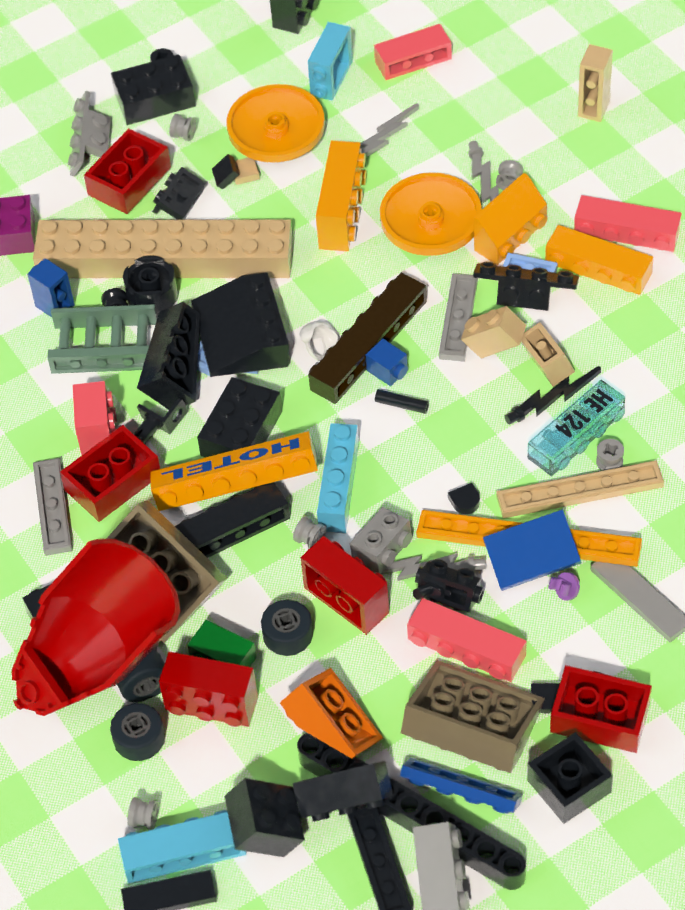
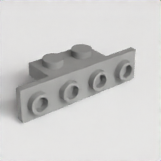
[68,90,111,177]

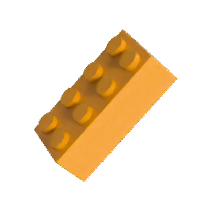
[316,140,367,252]

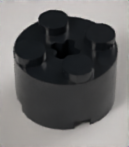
[123,255,178,314]

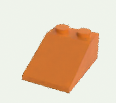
[280,668,383,759]

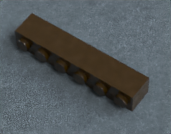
[308,272,427,405]

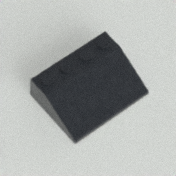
[191,272,289,377]

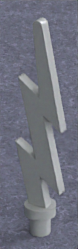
[361,103,419,160]
[468,141,499,205]
[372,553,486,581]

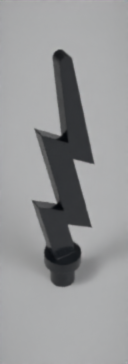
[504,366,601,425]

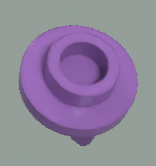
[548,572,580,601]

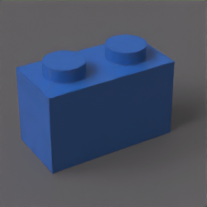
[27,258,75,318]

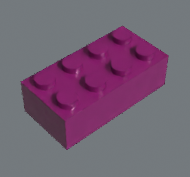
[0,195,36,256]

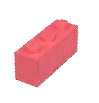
[374,24,452,80]

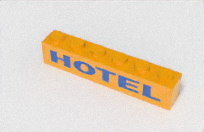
[150,431,318,511]

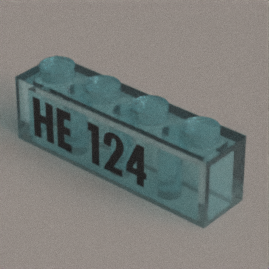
[527,379,625,477]

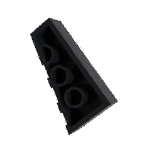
[137,301,200,410]

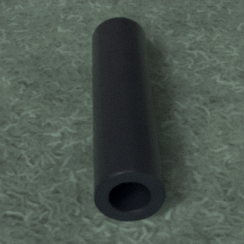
[374,389,429,414]

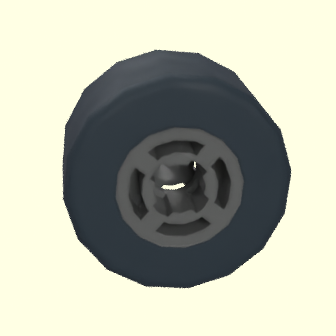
[261,599,313,656]
[117,650,165,703]
[110,703,165,761]

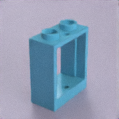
[307,22,353,101]

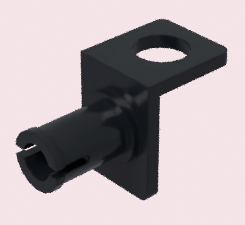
[133,398,188,445]

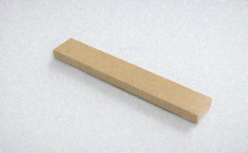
[496,460,664,519]

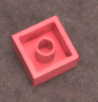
[73,381,117,455]

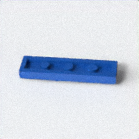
[400,757,523,814]

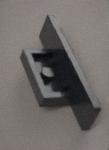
[473,262,579,311]

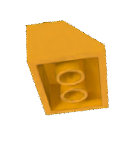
[474,173,548,266]

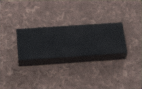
[121,870,217,910]

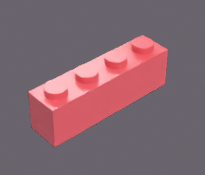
[574,195,682,252]
[407,598,527,682]

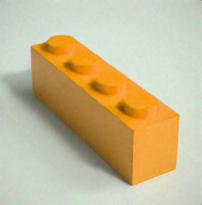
[545,225,654,295]

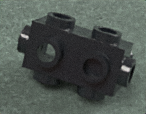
[413,559,485,612]

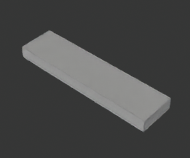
[439,273,478,362]
[33,458,72,556]
[591,561,685,643]

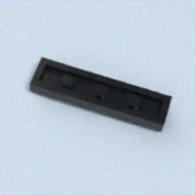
[347,807,412,910]

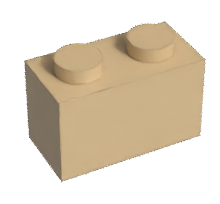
[461,306,527,359]
[521,322,575,387]

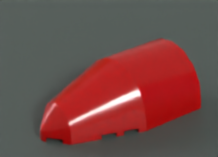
[11,539,180,716]

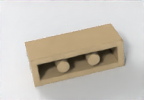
[578,44,613,122]

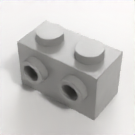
[350,507,412,574]

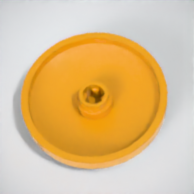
[226,84,325,163]
[380,173,482,256]

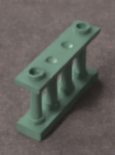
[47,304,157,374]

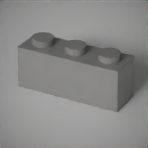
[413,822,470,910]

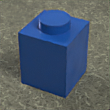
[366,339,408,387]

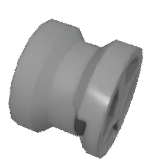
[169,114,196,141]
[496,160,523,191]
[596,439,624,471]
[293,516,326,549]
[127,797,159,830]

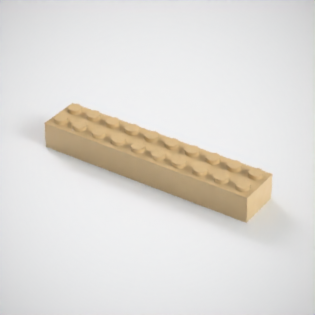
[33,219,293,278]

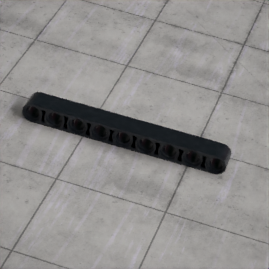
[297,733,526,890]

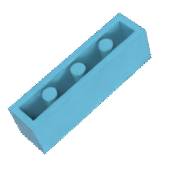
[317,423,359,533]
[118,810,246,884]

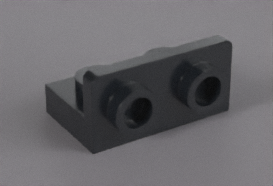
[152,167,206,220]

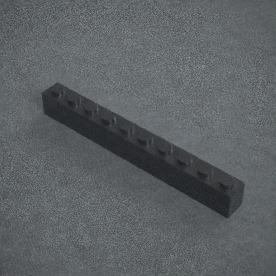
[22,482,290,620]

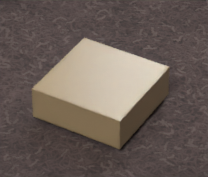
[234,158,260,185]

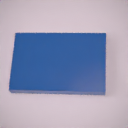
[483,509,582,591]

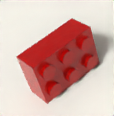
[84,128,171,214]
[60,425,160,522]
[300,536,389,635]
[159,651,258,727]
[550,665,652,753]

